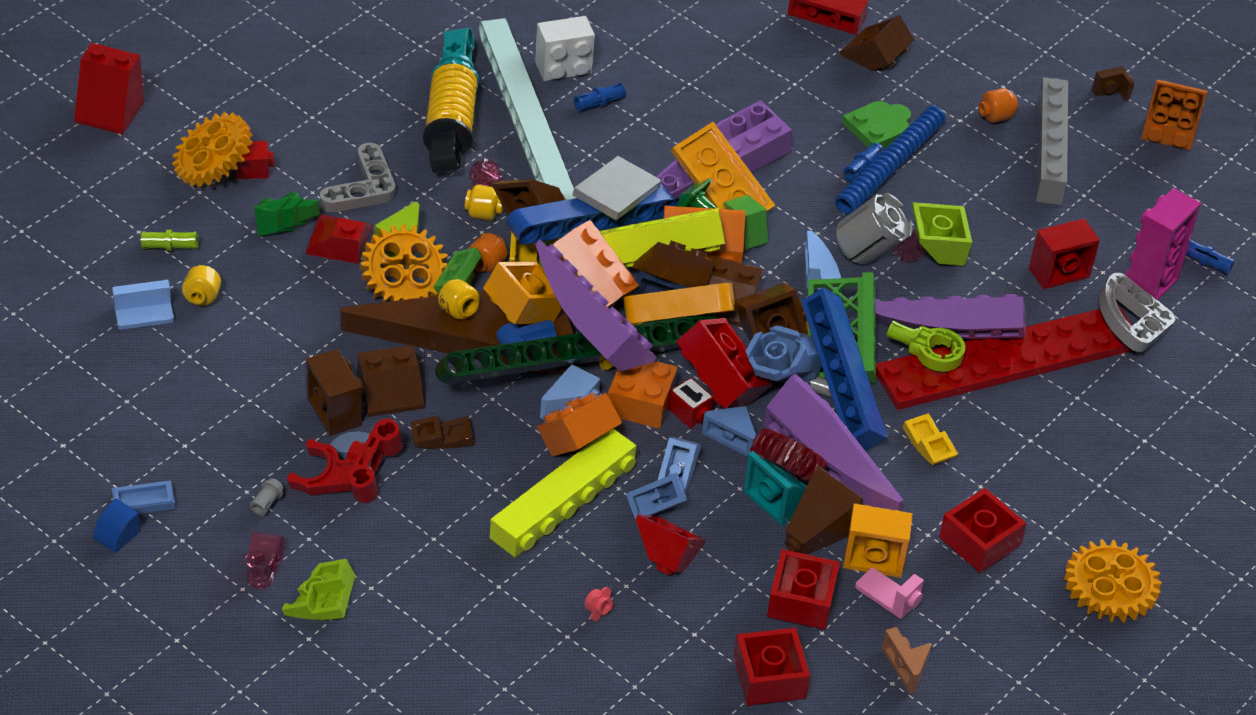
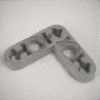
[320,143,395,212]

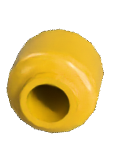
[464,184,504,221]
[182,265,221,306]
[438,279,479,320]

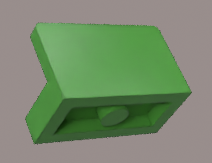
[433,247,482,295]

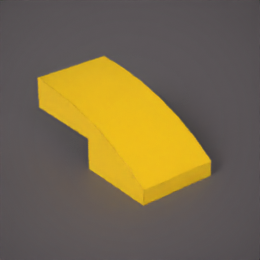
[902,413,958,465]

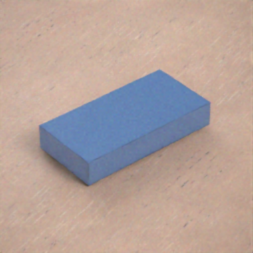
[112,480,175,514]

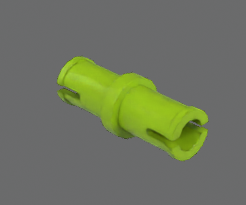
[141,230,198,251]

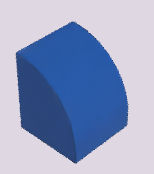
[93,499,140,553]

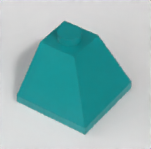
[743,451,806,526]

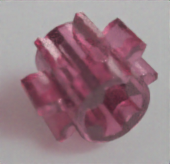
[469,159,502,187]
[893,229,924,261]

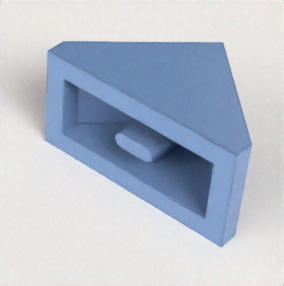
[702,406,756,457]
[626,473,687,521]

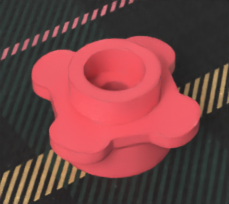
[585,587,614,621]

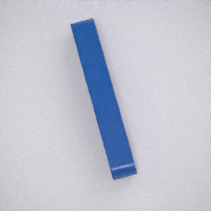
[506,184,677,244]

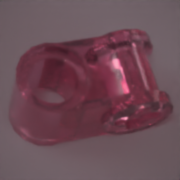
[246,531,284,589]

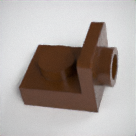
[1092,66,1134,101]

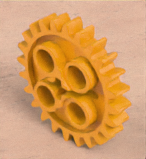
[172,112,253,187]
[360,224,448,302]
[1064,539,1162,623]

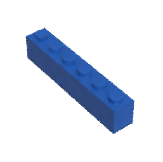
[801,288,888,451]

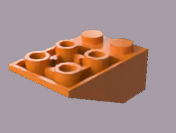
[1141,79,1207,150]

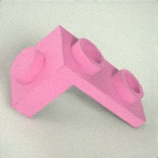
[855,568,924,619]

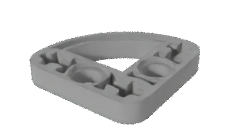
[1099,272,1175,352]

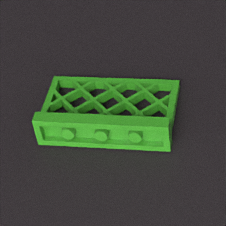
[808,272,876,383]

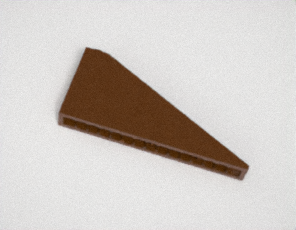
[340,291,578,376]

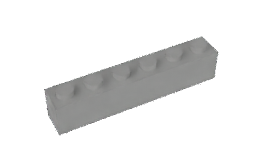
[1036,77,1068,205]

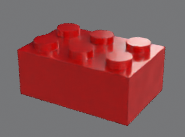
[676,318,773,409]

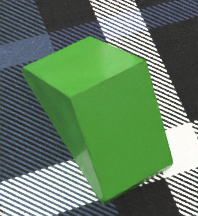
[723,195,768,252]

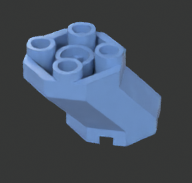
[746,326,822,384]

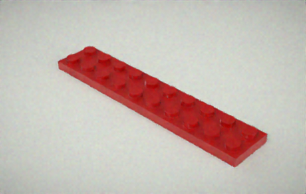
[876,304,1141,410]

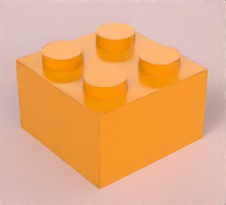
[483,262,562,325]
[843,504,913,578]

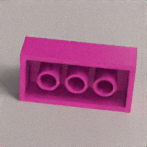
[1126,188,1201,300]

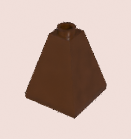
[784,466,863,555]

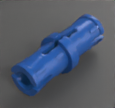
[574,82,626,112]
[843,143,884,181]
[1186,240,1235,275]

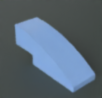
[804,231,843,294]

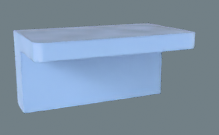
[112,280,174,330]

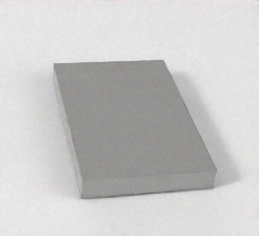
[572,156,662,220]

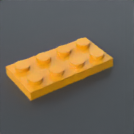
[671,122,775,213]

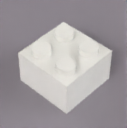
[535,16,595,81]

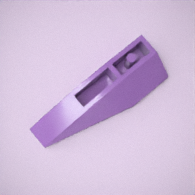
[656,100,792,199]
[536,240,657,371]
[875,294,1026,339]
[763,374,903,511]

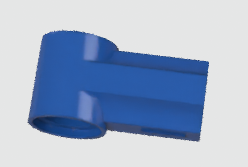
[496,320,557,354]

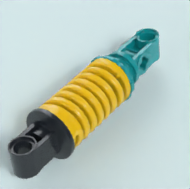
[423,27,479,173]

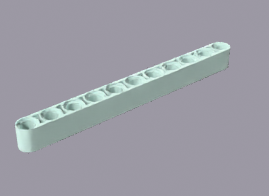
[479,18,576,200]

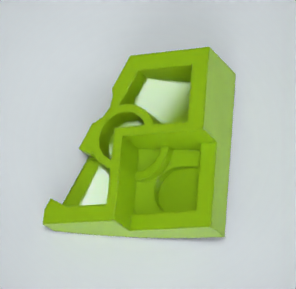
[282,559,356,620]

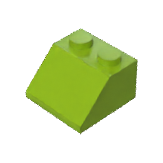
[912,202,972,266]

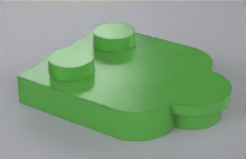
[842,101,911,148]

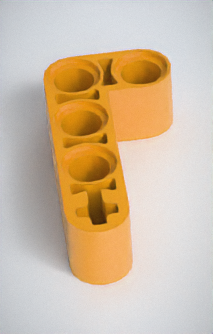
[623,283,736,324]

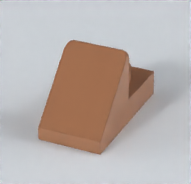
[882,627,932,694]

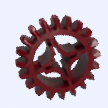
[750,428,827,485]

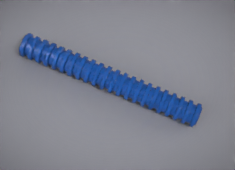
[835,105,946,215]

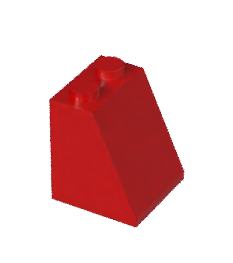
[74,43,144,135]

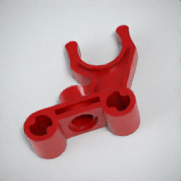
[287,419,403,503]

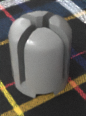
[835,192,913,265]

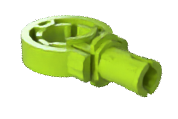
[887,321,965,372]

